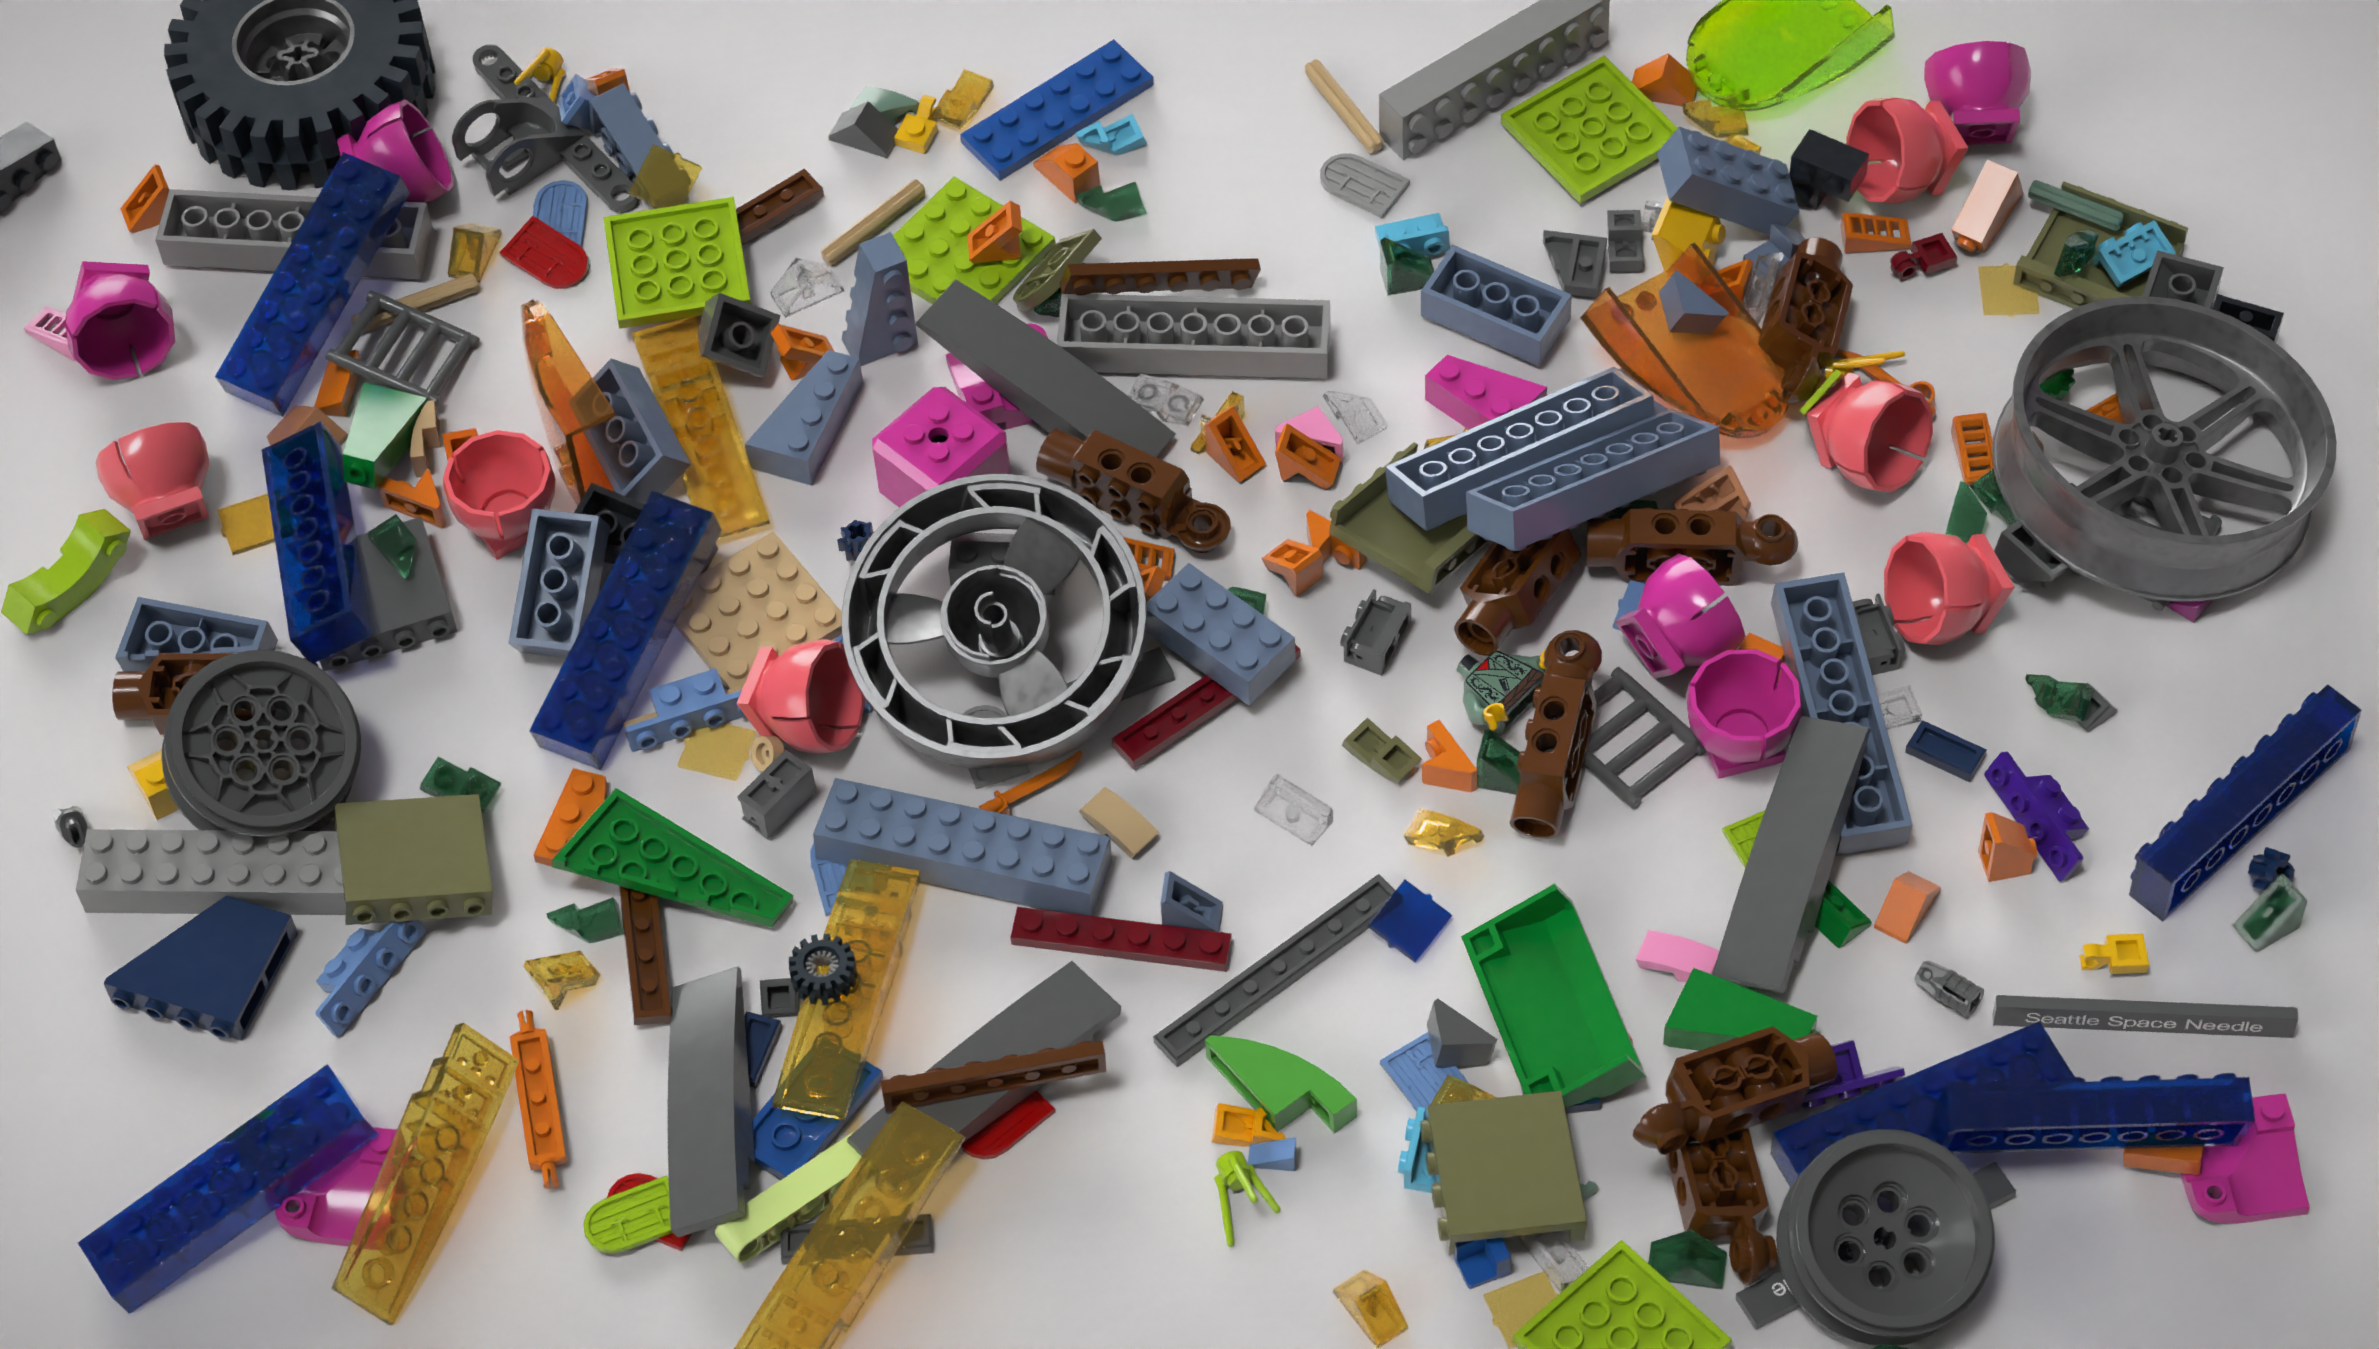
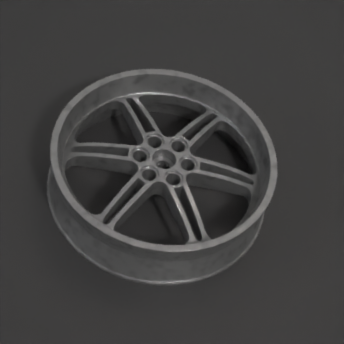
[1992,296,2337,601]

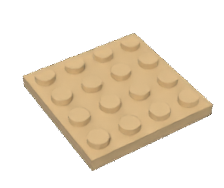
[658,531,842,690]

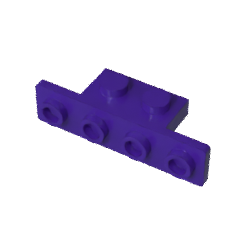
[1984,751,2089,881]
[1802,1040,1905,1108]

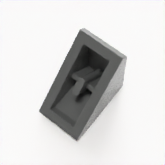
[828,101,898,158]
[1426,998,1497,1067]

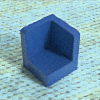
[1454,1237,1511,1289]

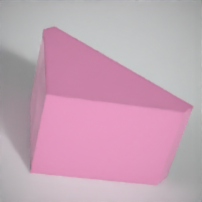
[1275,406,1343,465]

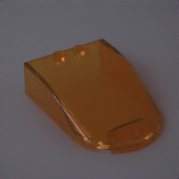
[1580,242,1790,438]
[520,299,615,506]

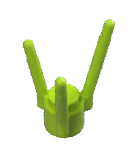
[1214,1150,1280,1247]

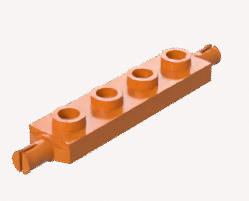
[509,1010,568,1189]

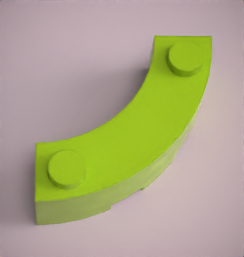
[1,509,131,635]

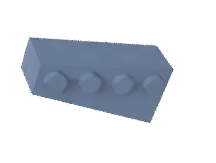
[589,83,691,210]
[842,232,918,366]
[745,350,863,486]
[115,597,278,671]

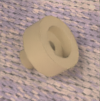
[751,736,789,771]

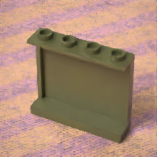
[2013,181,2188,309]
[1329,442,1491,594]
[334,794,493,925]
[1420,1091,1587,1255]

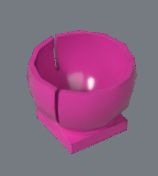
[1924,41,2031,145]
[337,99,454,203]
[66,261,175,380]
[1614,554,1746,679]
[1686,649,1802,779]

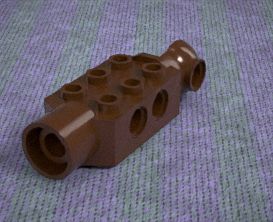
[1758,237,1853,404]
[1036,429,1231,553]
[1586,508,1799,586]
[1454,529,1581,656]
[1509,630,1602,839]
[112,653,318,735]
[1633,1026,1837,1155]
[1665,1090,1777,1286]

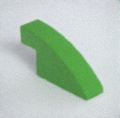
[1205,1035,1357,1133]

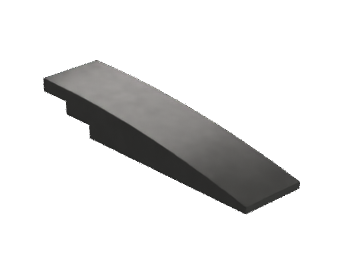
[915,279,1176,457]
[1712,716,1871,994]
[847,961,1121,1190]
[668,966,755,1237]

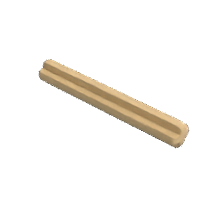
[1305,59,1384,154]
[821,179,926,266]
[351,273,479,333]

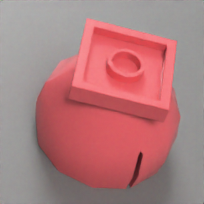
[1846,97,1968,203]
[1806,372,1933,493]
[95,422,210,540]
[443,430,556,560]
[1884,532,2015,645]
[736,639,865,754]

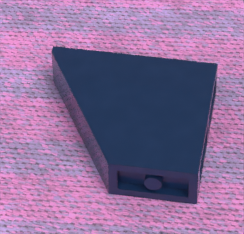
[103,896,298,1041]

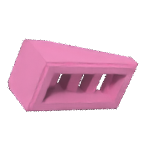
[24,307,75,361]

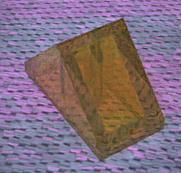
[448,223,502,283]
[1333,1270,1408,1349]

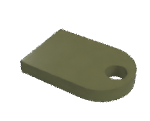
[1013,229,1102,311]

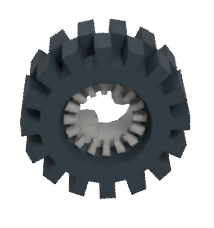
[788,934,857,1005]

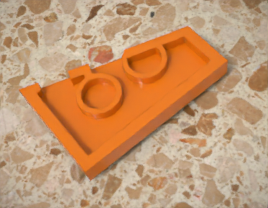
[533,768,608,866]

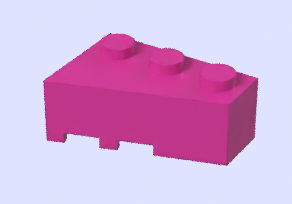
[1425,355,1547,430]

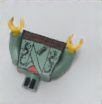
[1457,650,1546,736]

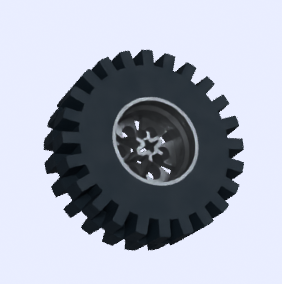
[164,0,435,190]

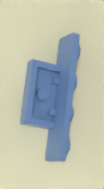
[625,668,746,752]
[315,920,426,1037]

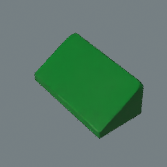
[1815,880,1872,948]

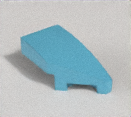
[1075,114,1147,156]

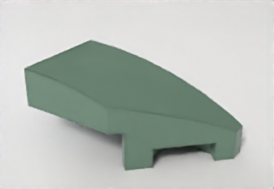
[850,86,919,125]

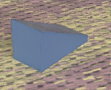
[1248,1137,1297,1171]

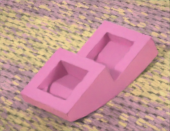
[1636,930,1719,982]

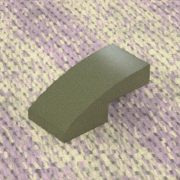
[1342,717,1422,784]

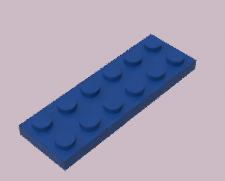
[960,39,1154,181]

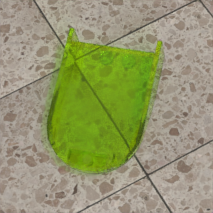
[1686,0,1895,111]

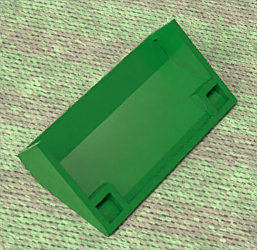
[1461,883,1646,1108]

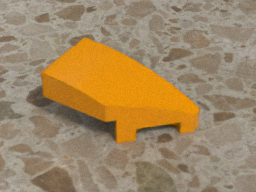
[1212,1103,1286,1147]

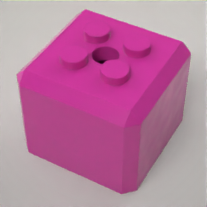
[872,387,1011,508]

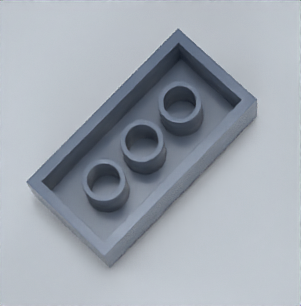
[1657,126,1800,235]
[1421,245,1572,366]
[569,358,691,507]
[508,508,610,660]
[1146,563,1296,706]

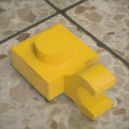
[894,95,938,154]
[2079,933,2149,974]

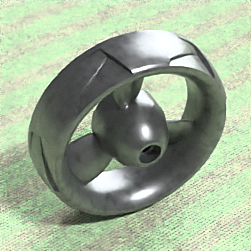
[842,474,1147,768]

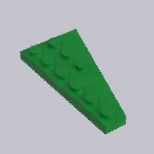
[552,788,794,927]

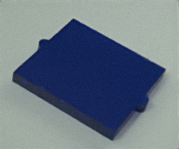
[1367,879,1452,963]

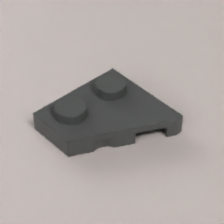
[1543,230,1607,298]

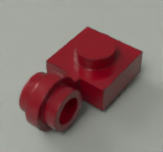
[1890,233,1957,279]

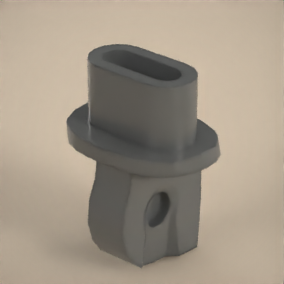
[52,806,88,848]

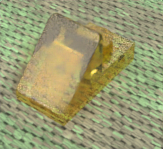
[523,951,601,1011]

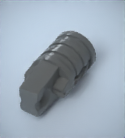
[1914,961,1984,1017]

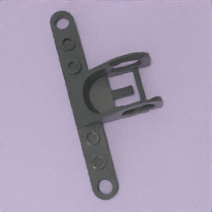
[452,45,639,213]

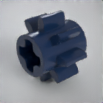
[837,520,874,562]
[2248,847,2295,895]

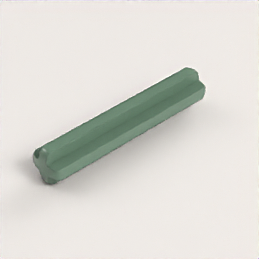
[2028,180,2124,231]

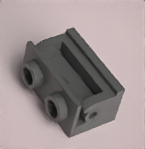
[1340,589,1411,676]
[1852,593,1905,675]
[737,750,816,838]

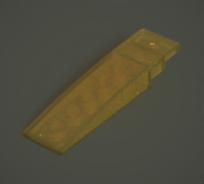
[632,316,770,540]
[772,859,920,1120]
[331,1023,520,1325]
[734,1101,965,1349]

